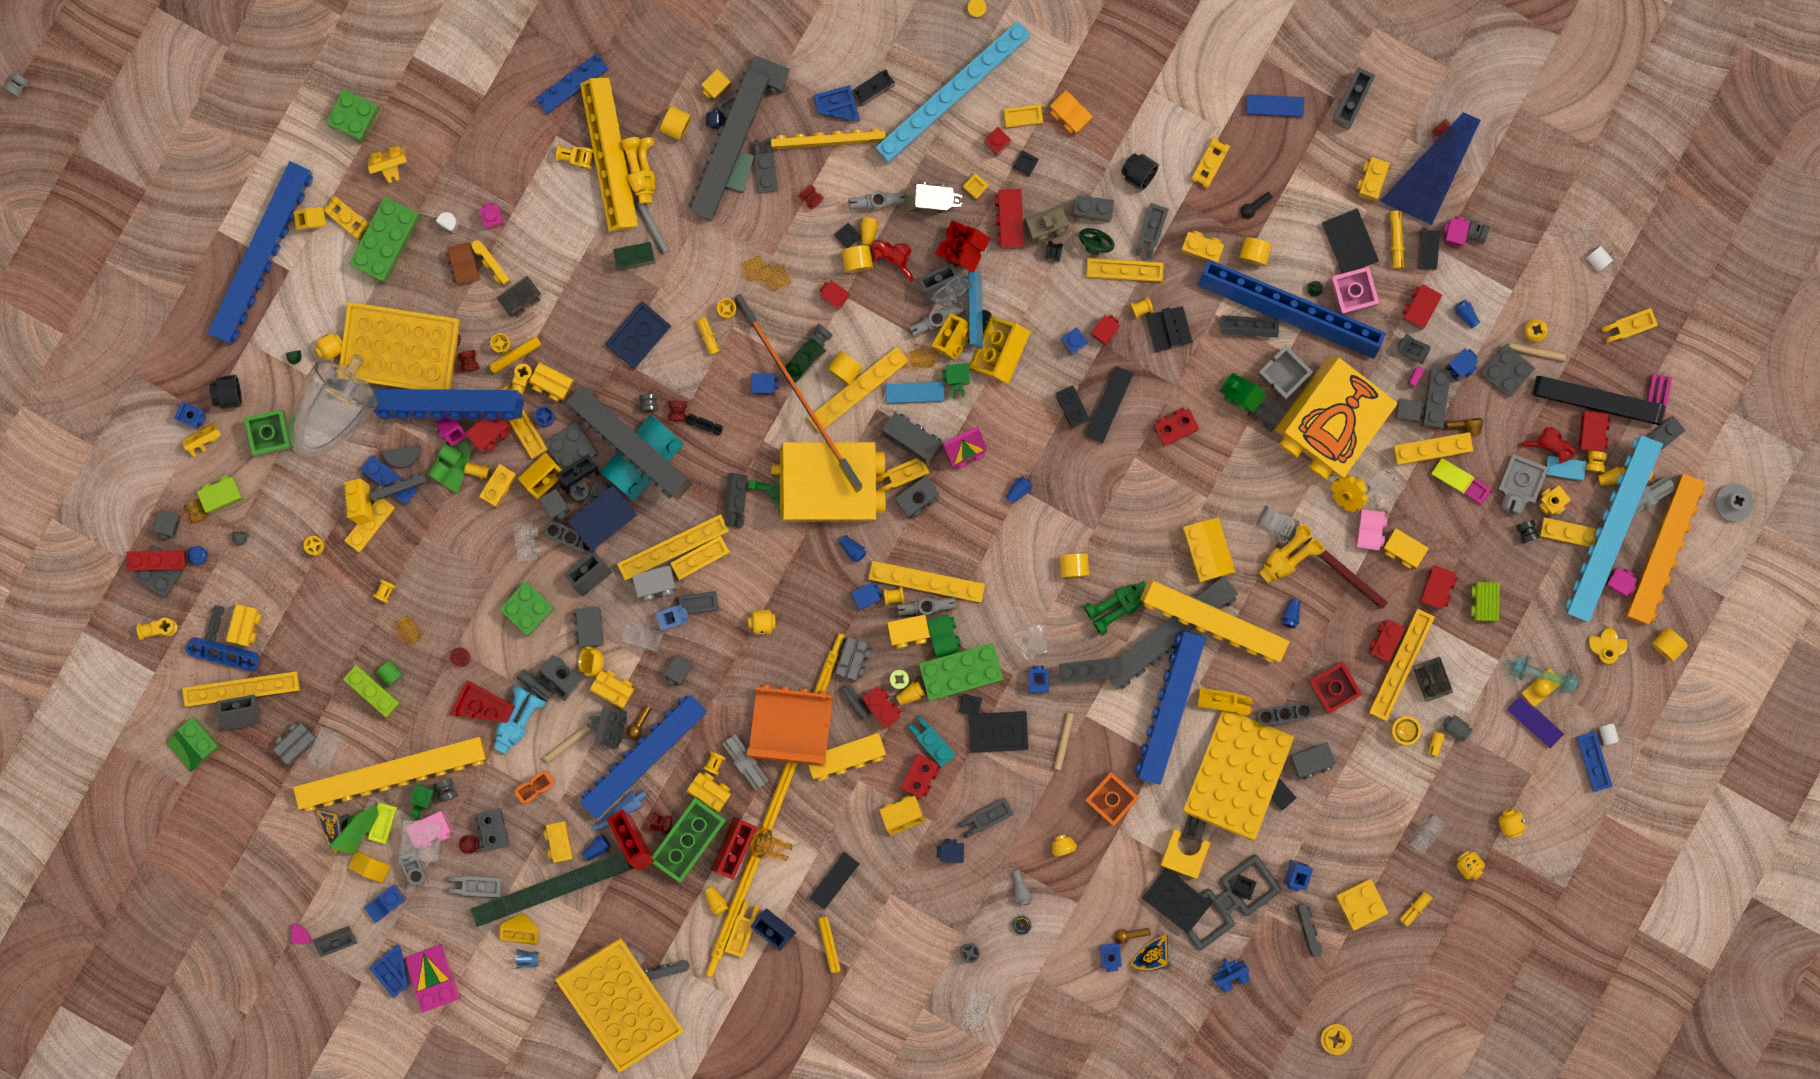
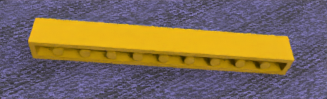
[293,737,487,812]

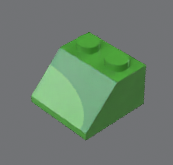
[167,717,221,772]

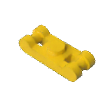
[1191,137,1231,189]
[323,195,370,241]

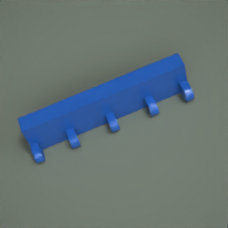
[535,53,609,115]

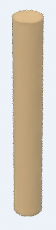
[1508,343,1566,362]
[1054,713,1074,770]
[544,722,592,763]

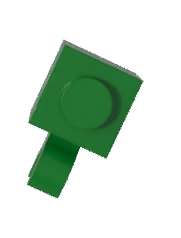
[942,363,970,398]
[409,784,436,819]

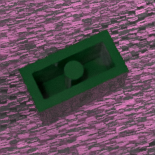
[613,242,656,271]
[785,338,826,383]

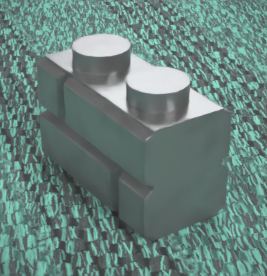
[835,637,871,681]
[273,722,318,766]

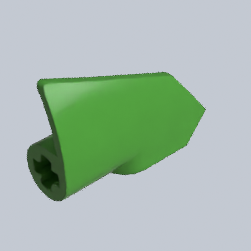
[427,438,471,494]
[330,805,379,854]

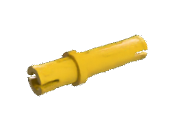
[1389,211,1405,269]

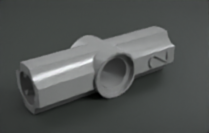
[1634,476,1676,515]
[722,734,769,790]

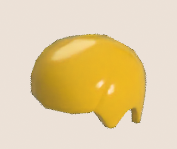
[578,646,604,677]

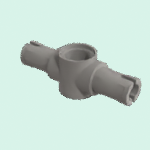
[848,191,905,211]
[909,301,966,338]
[897,597,956,617]

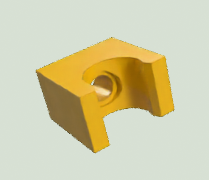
[1160,829,1210,879]

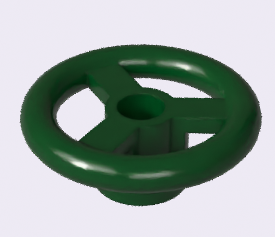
[1079,228,1115,255]

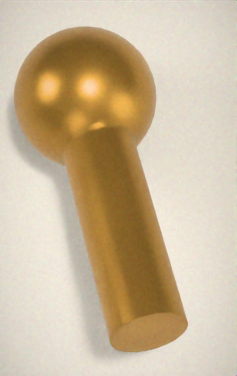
[627,705,652,740]
[1114,928,1151,944]

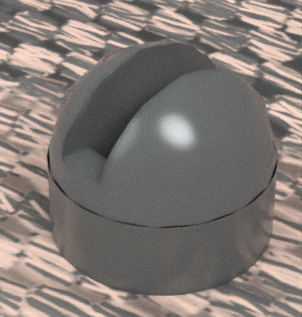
[232,531,248,546]

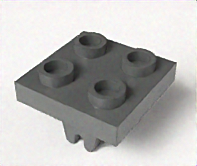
[586,705,628,749]

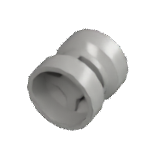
[3,72,30,98]

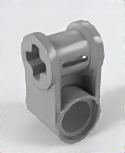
[397,847,427,885]

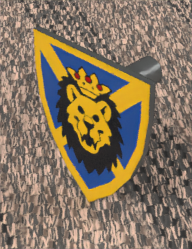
[317,809,350,854]
[1129,934,1171,972]

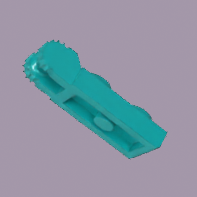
[907,715,956,767]

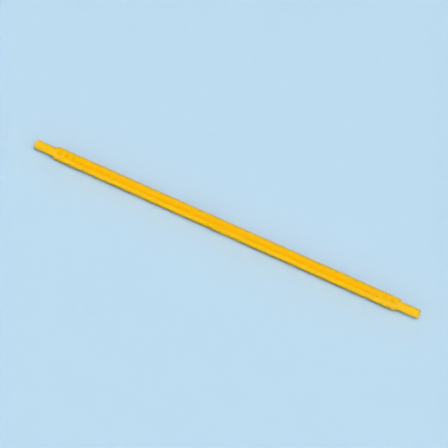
[705,633,845,977]

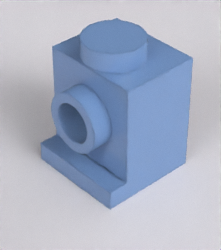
[655,605,688,631]

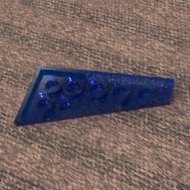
[1380,112,1481,225]

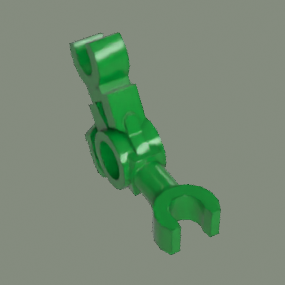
[748,480,780,516]

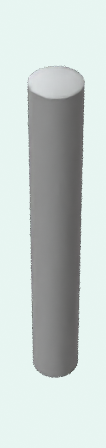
[636,202,669,254]

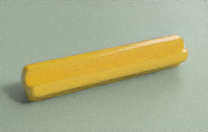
[489,337,541,374]
[818,916,841,973]

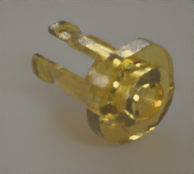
[749,827,792,861]

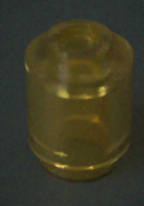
[910,348,938,368]
[395,615,422,645]

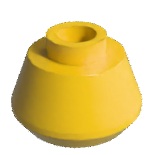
[1052,834,1077,857]

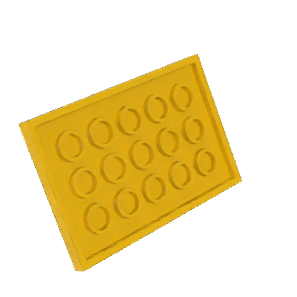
[338,302,460,390]
[1182,710,1294,842]
[555,937,684,1073]

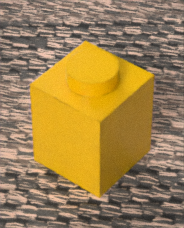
[701,69,731,101]
[293,207,326,230]

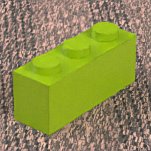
[343,665,401,718]

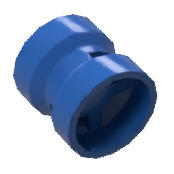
[535,406,555,427]

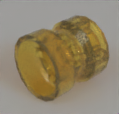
[183,499,208,524]

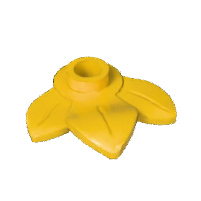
[1589,627,1628,664]

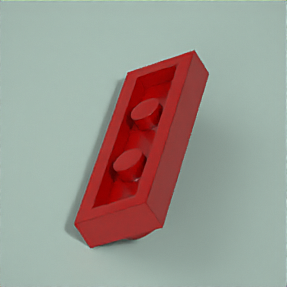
[126,550,186,571]

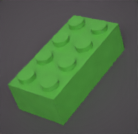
[349,196,421,284]
[919,643,1003,701]
[652,798,727,883]

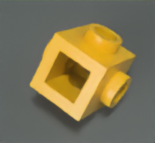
[1538,485,1571,515]

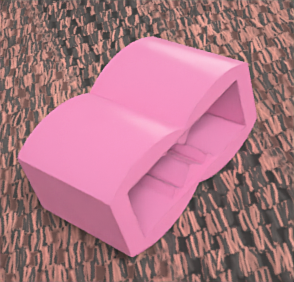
[1355,509,1387,551]

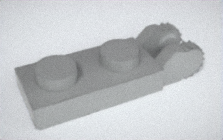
[447,876,502,898]

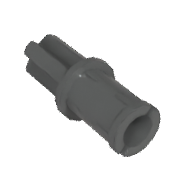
[517,669,553,701]
[840,684,871,721]

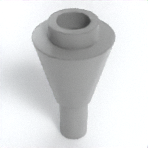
[1012,870,1034,907]

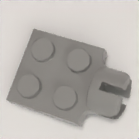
[1499,454,1549,515]

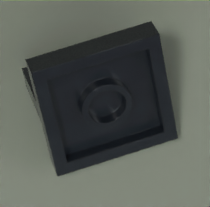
[1146,306,1193,353]

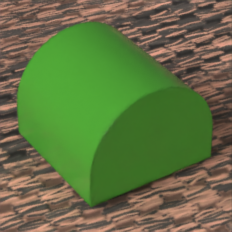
[376,660,403,687]

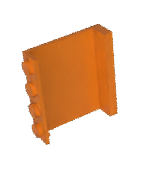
[747,685,833,766]

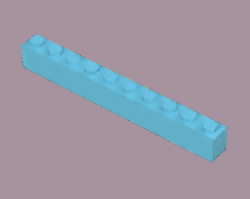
[876,21,1031,165]
[1565,435,1663,622]

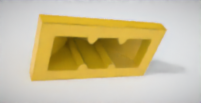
[500,912,539,945]

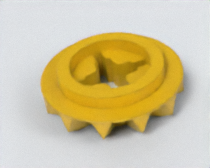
[1321,1024,1352,1055]

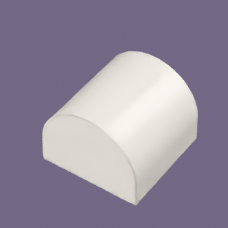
[436,212,458,233]
[1586,246,1613,273]
[1599,723,1619,746]

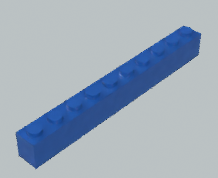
[207,161,314,345]
[1198,260,1386,359]

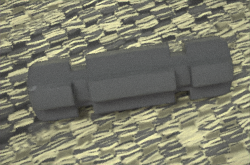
[205,605,224,642]

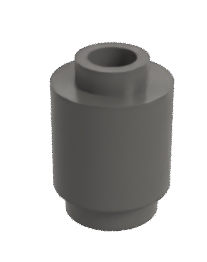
[1442,714,1472,742]

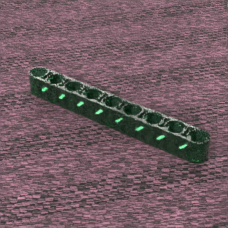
[470,852,635,927]

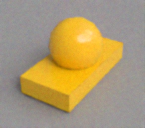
[1521,668,1563,707]

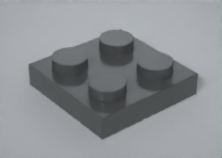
[1481,344,1535,398]
[545,422,598,470]
[133,545,187,598]

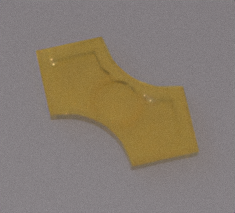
[741,256,791,291]

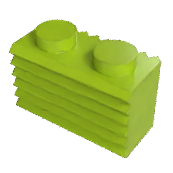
[1470,582,1500,622]

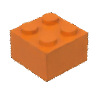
[1084,772,1139,827]

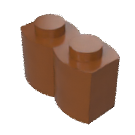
[445,242,481,286]

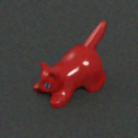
[870,240,913,282]
[1521,427,1578,464]

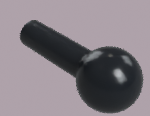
[1240,191,1273,219]

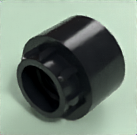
[1121,153,1159,191]
[209,374,242,410]

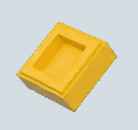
[962,173,989,200]

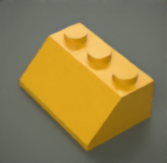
[969,316,1031,384]
[1182,517,1235,583]

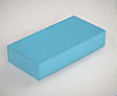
[1546,456,1586,481]

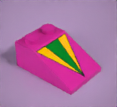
[942,426,987,469]
[405,944,461,1013]

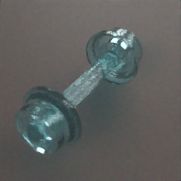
[1512,655,1579,694]

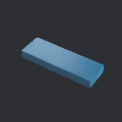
[886,382,944,404]

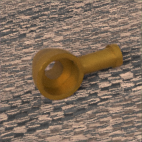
[1447,418,1483,435]

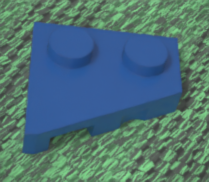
[814,85,860,122]
[369,944,409,998]

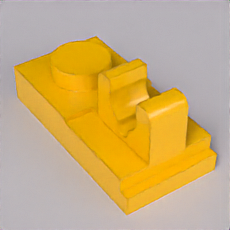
[182,422,221,457]

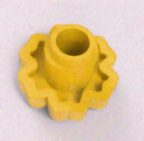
[1331,475,1368,512]

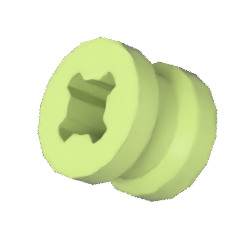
[890,670,909,689]

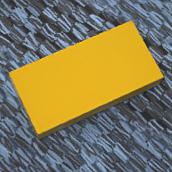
[1003,104,1043,128]

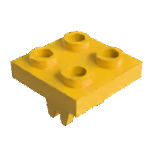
[368,145,407,183]

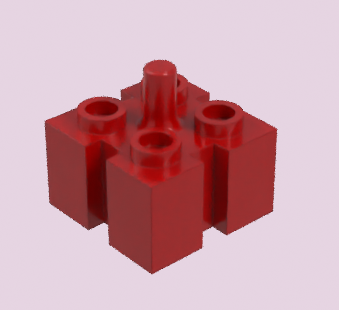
[935,221,991,272]

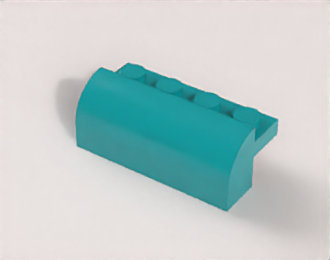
[600,414,684,501]

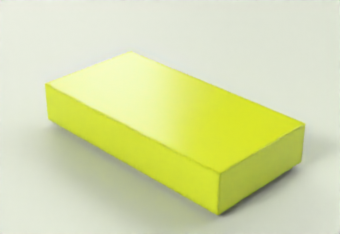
[1431,458,1474,494]
[368,802,398,844]

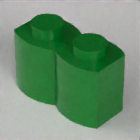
[926,614,961,657]

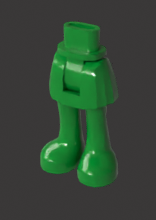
[1083,581,1146,636]

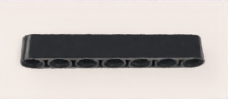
[1532,376,1666,425]

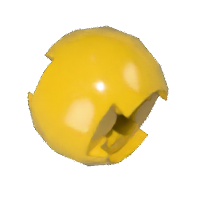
[1524,318,1549,343]

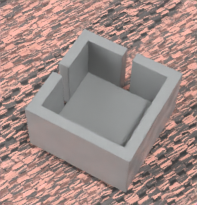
[1257,345,1313,401]
[632,565,677,602]

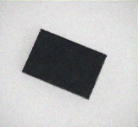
[1322,208,1379,274]
[969,711,1028,753]
[1142,868,1212,934]

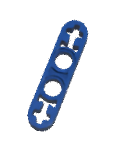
[185,637,260,671]

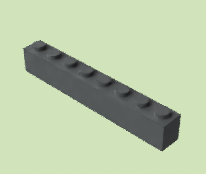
[689,69,770,220]
[566,385,693,501]
[1108,576,1238,689]

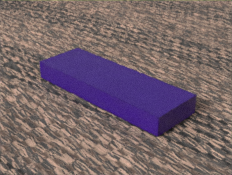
[1507,695,1564,748]

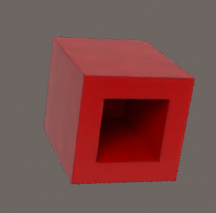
[984,126,1011,157]
[819,280,850,311]
[1090,315,1120,346]

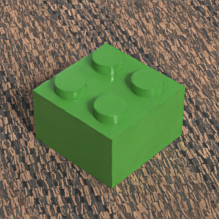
[326,89,380,143]
[244,409,293,457]
[499,581,555,636]

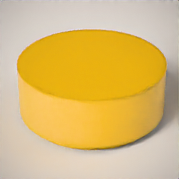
[967,0,987,18]

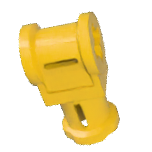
[555,144,594,170]
[510,364,532,395]
[136,618,178,640]

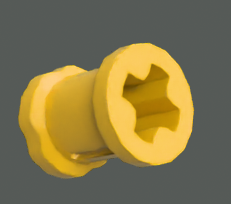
[1130,296,1154,319]
[372,579,396,604]
[883,587,905,606]
[703,751,726,775]

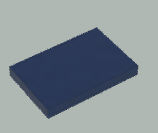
[605,301,672,370]
[568,485,638,551]

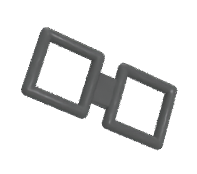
[1185,854,1282,950]

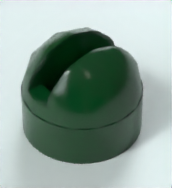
[1307,281,1323,297]
[286,350,302,364]

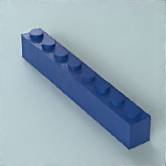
[372,389,525,421]
[1134,629,1206,785]
[580,695,707,819]

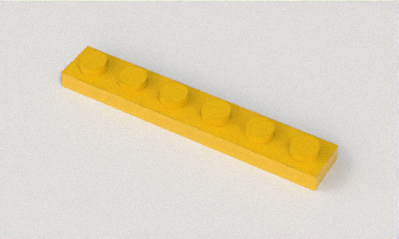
[771,128,886,150]
[808,347,909,433]
[617,514,729,581]
[868,561,985,603]
[1369,609,1435,721]
[182,671,300,707]

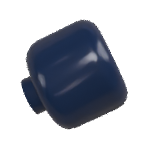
[706,109,725,129]

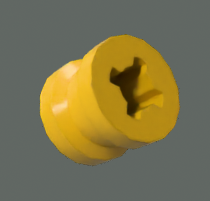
[304,536,325,556]

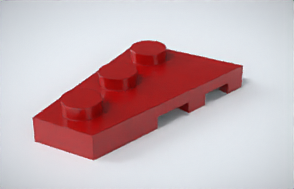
[450,680,515,723]

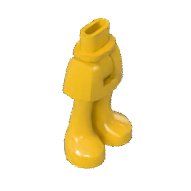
[622,137,655,204]
[1259,523,1325,583]

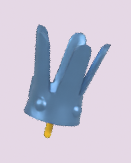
[516,949,545,969]

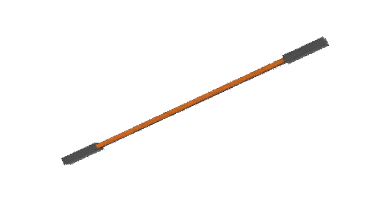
[734,294,862,493]

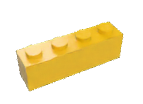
[1392,432,1473,466]
[808,733,886,782]

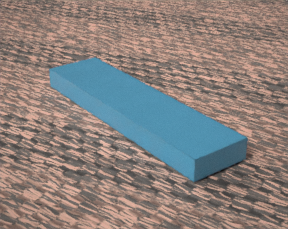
[968,271,983,349]

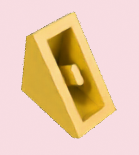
[348,851,391,883]

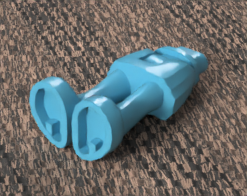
[493,685,547,754]

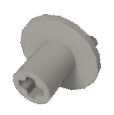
[1715,483,1754,522]

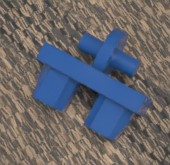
[1212,958,1250,993]

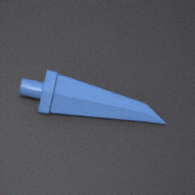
[590,790,648,830]

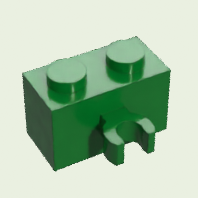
[1220,373,1266,413]

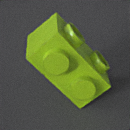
[197,475,244,514]

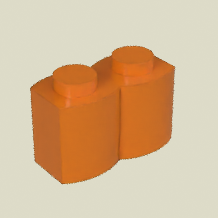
[514,771,556,804]

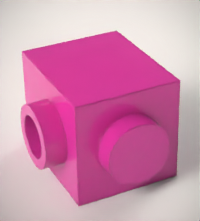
[479,202,505,230]
[1443,216,1470,247]
[435,418,467,446]
[1605,568,1637,597]

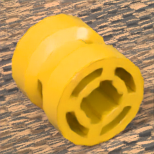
[717,298,737,319]
[490,333,511,354]
[1585,451,1607,473]

